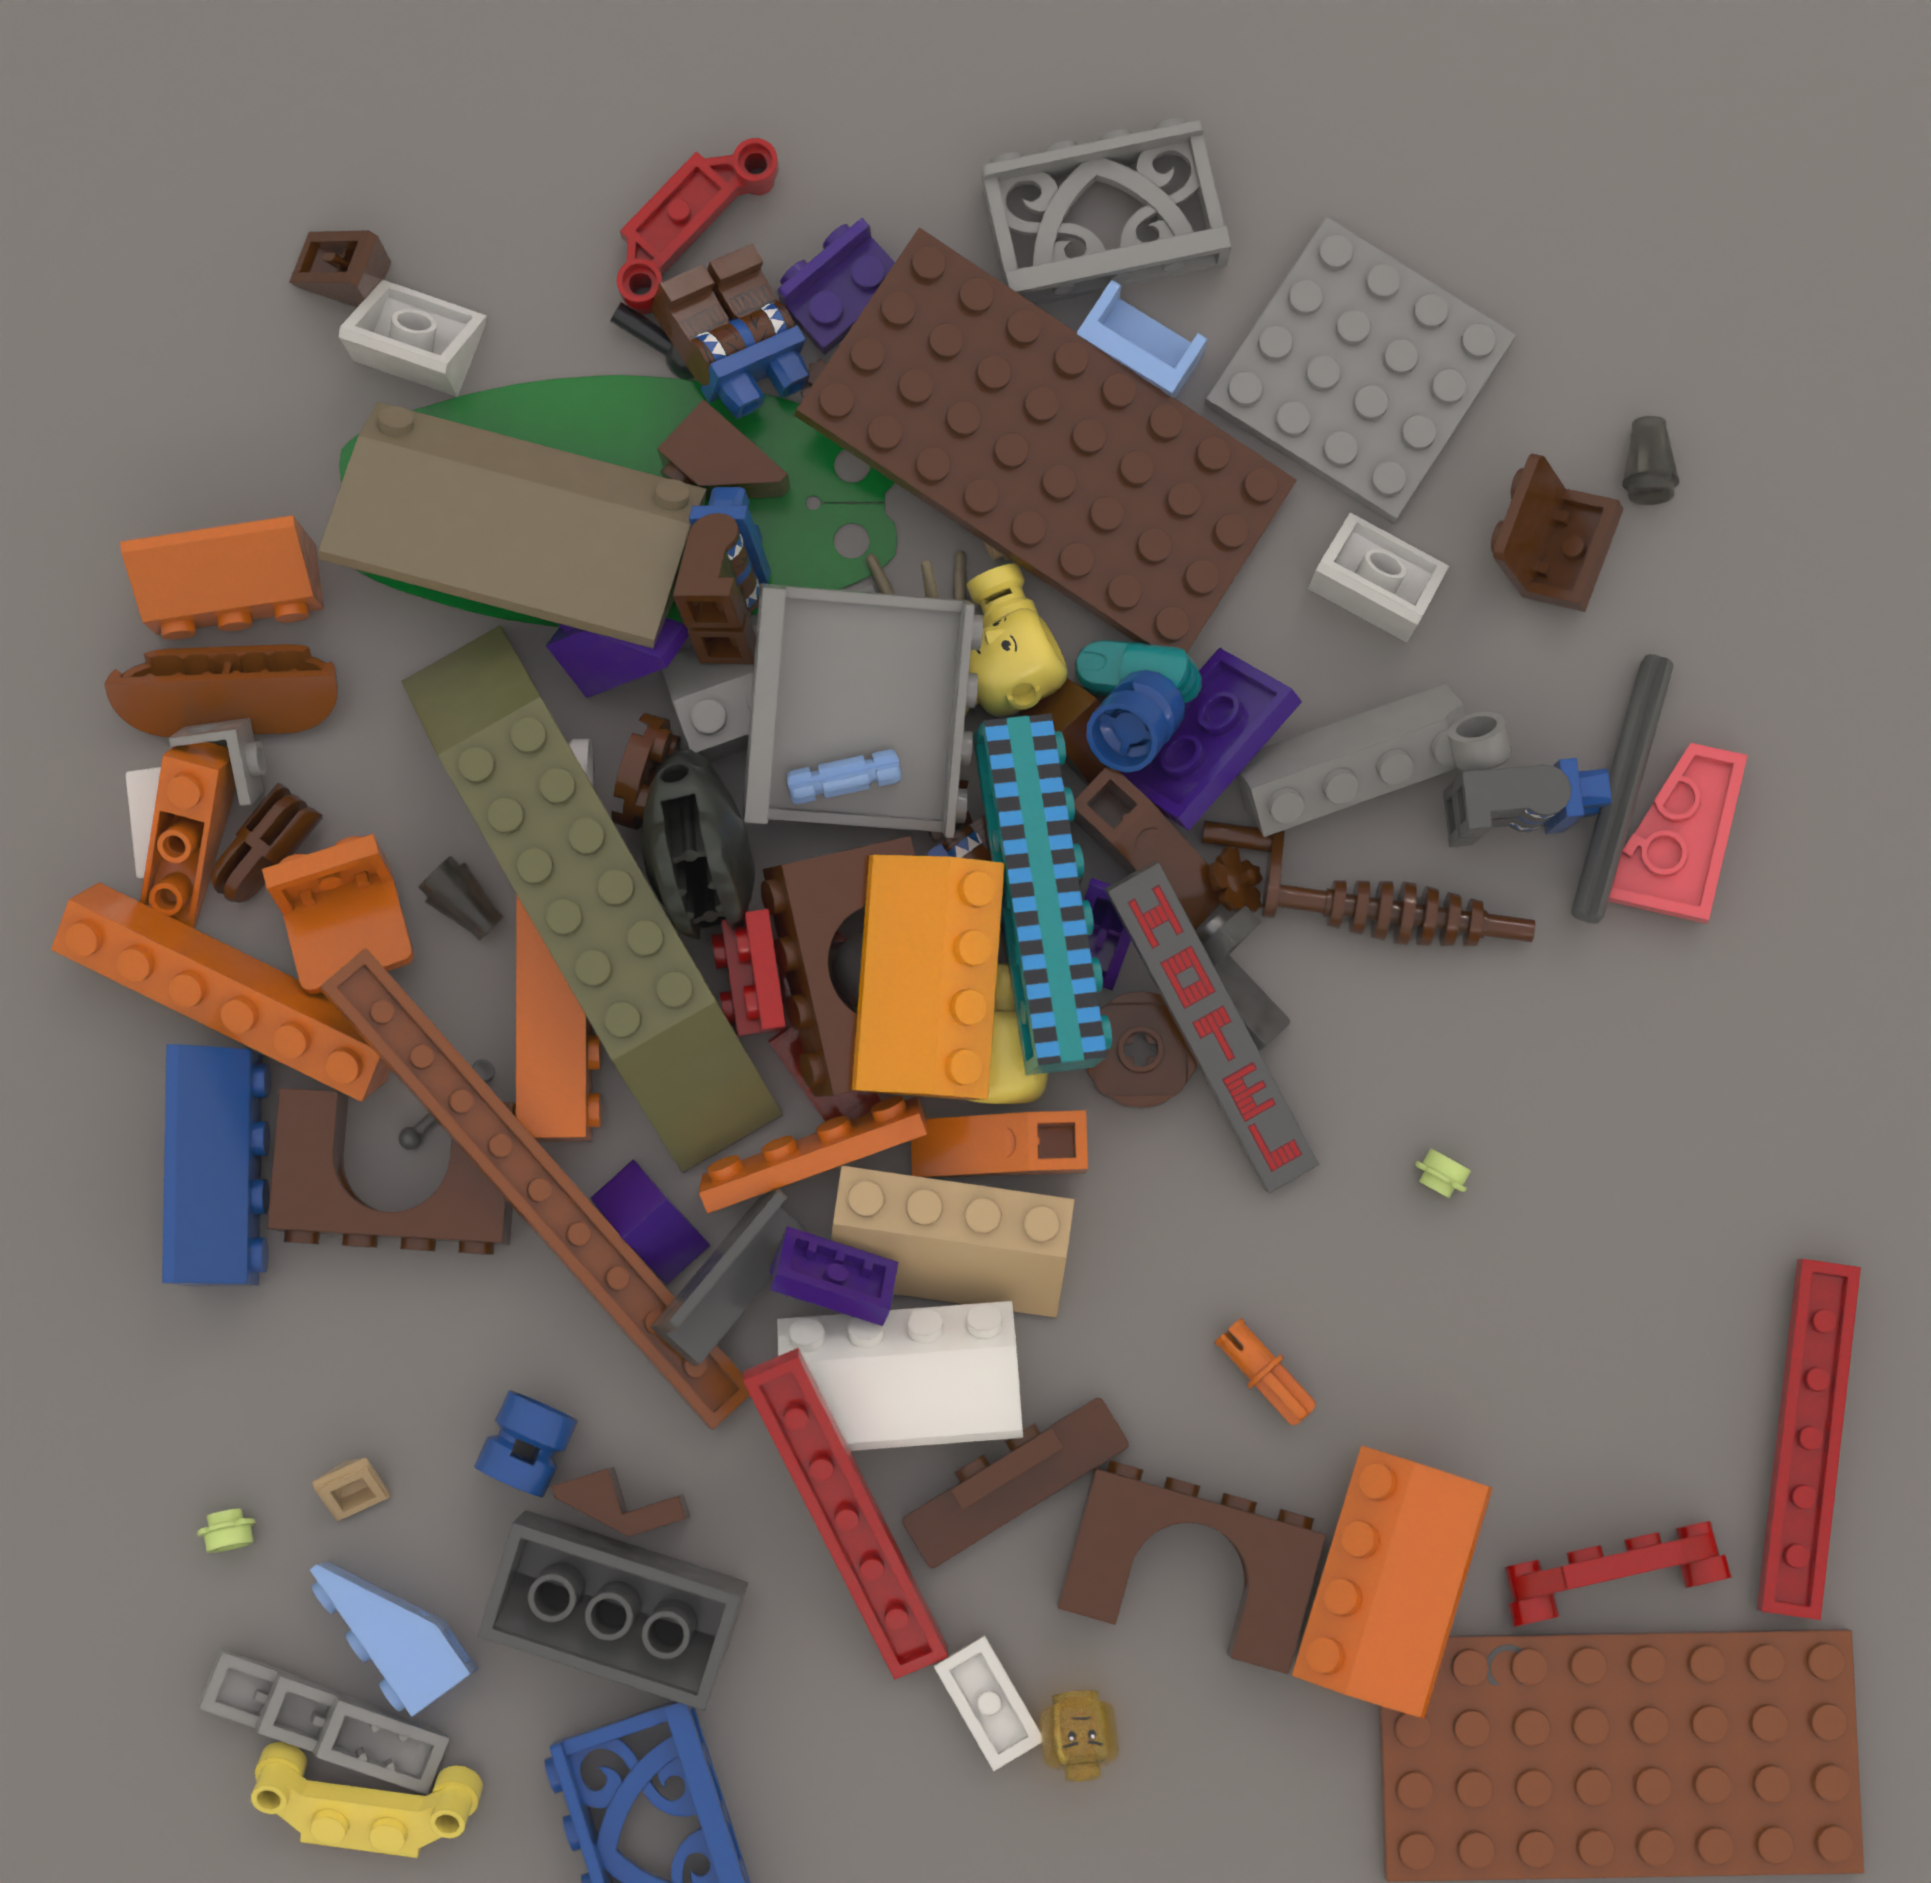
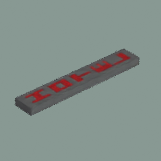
[1104,861,1319,1193]

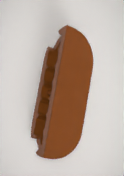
[104,644,338,737]

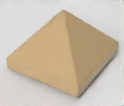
[312,1457,391,1521]

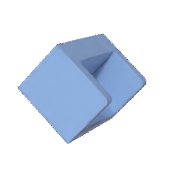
[1077,280,1208,399]

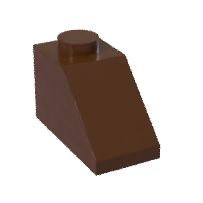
[657,399,790,501]

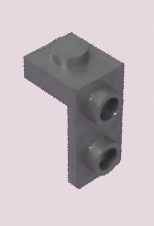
[1197,906,1291,1050]

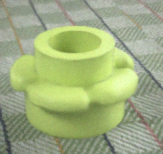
[1415,1148,1471,1198]
[197,1509,256,1553]

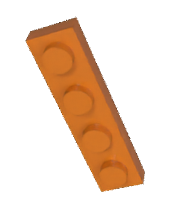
[699,1096,927,1214]

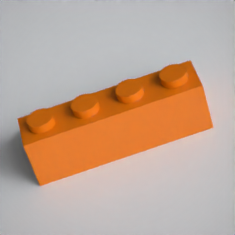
[1292,1445,1493,1719]

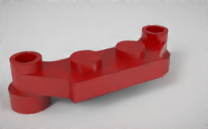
[617,138,779,314]
[1504,1521,1732,1627]

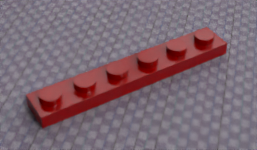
[1756,1259,1861,1620]
[743,1348,948,1680]

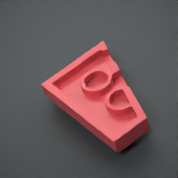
[1608,743,1748,924]

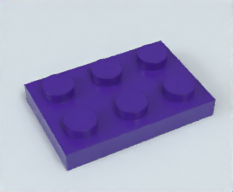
[1120,647,1302,831]

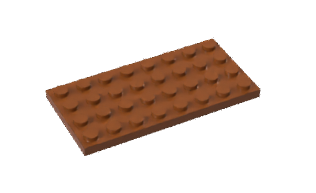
[1379,1629,1864,1882]

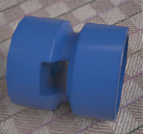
[1086,670,1185,772]
[474,1390,578,1497]

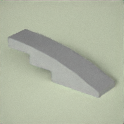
[198,1648,450,1795]

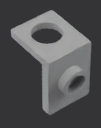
[169,718,267,806]

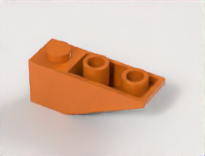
[140,742,235,928]
[911,1110,1088,1178]

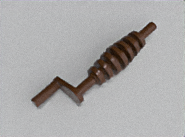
[1201,820,1535,946]

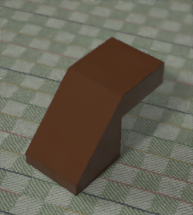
[551,1467,690,1537]

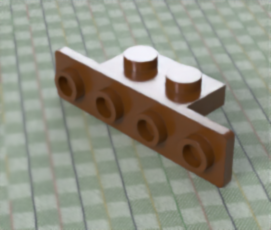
[902,1398,1129,1568]

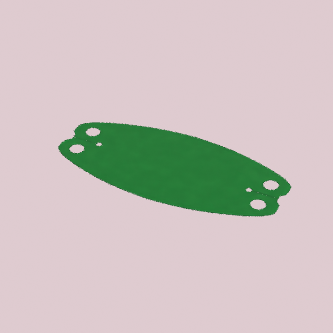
[339,375,897,627]

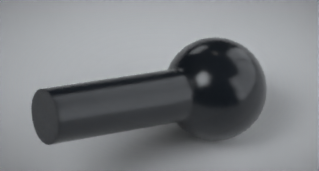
[610,302,695,379]

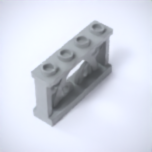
[981,118,1231,305]

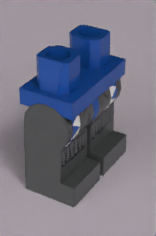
[1443,758,1612,847]

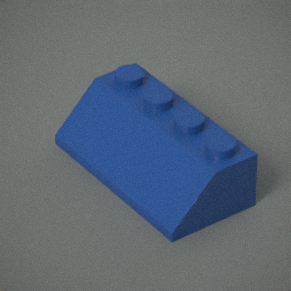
[162,1044,271,1286]

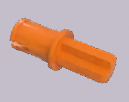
[1214,1317,1316,1426]

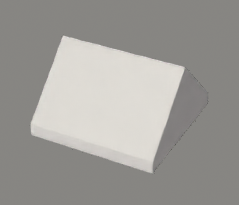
[338,280,487,397]
[1308,512,1449,643]

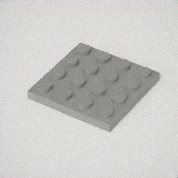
[1205,217,1516,524]

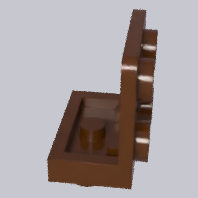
[1491,453,1624,612]

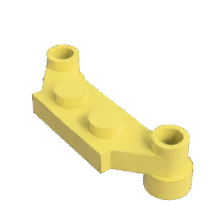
[251,1742,483,1858]

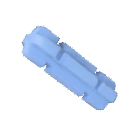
[786,749,901,804]

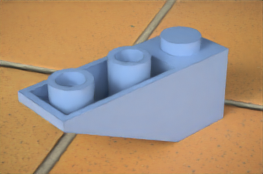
[310,1561,479,1717]

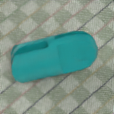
[1075,640,1202,703]

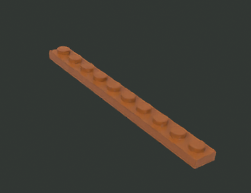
[319,948,750,1430]

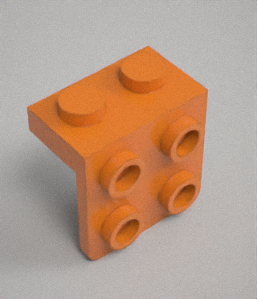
[262,833,414,995]

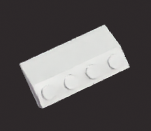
[777,1301,1023,1451]

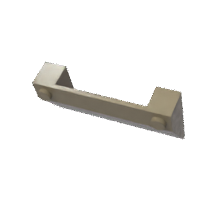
[318,402,707,649]

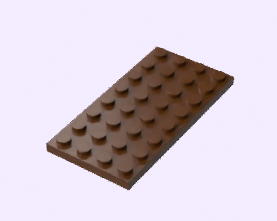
[794,227,1297,654]

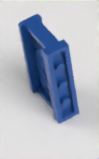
[544,1700,751,1883]

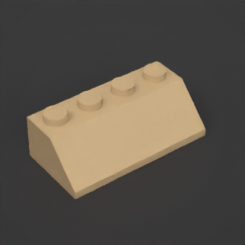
[831,1166,1075,1318]

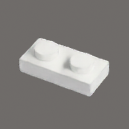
[934,1634,1045,1771]

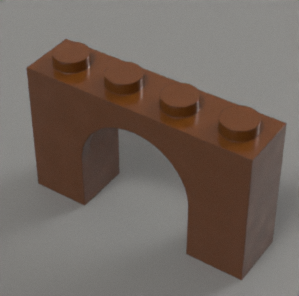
[761,836,915,1097]
[267,1088,516,1255]
[1057,1460,1326,1675]

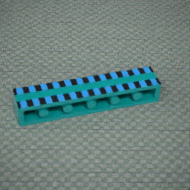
[973,714,1112,1076]

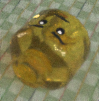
[1039,1690,1120,1782]

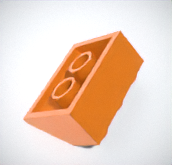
[120,515,324,640]

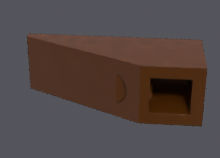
[1073,766,1221,930]

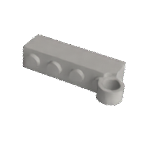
[1237,683,1512,837]

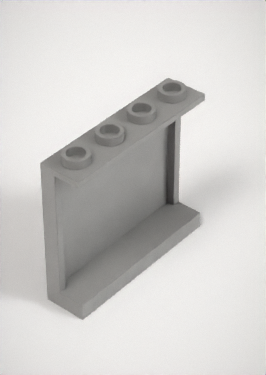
[742,583,983,838]

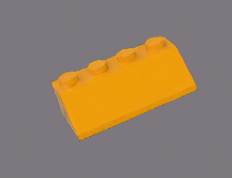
[852,855,1005,1100]

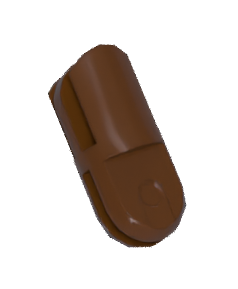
[211,782,323,903]

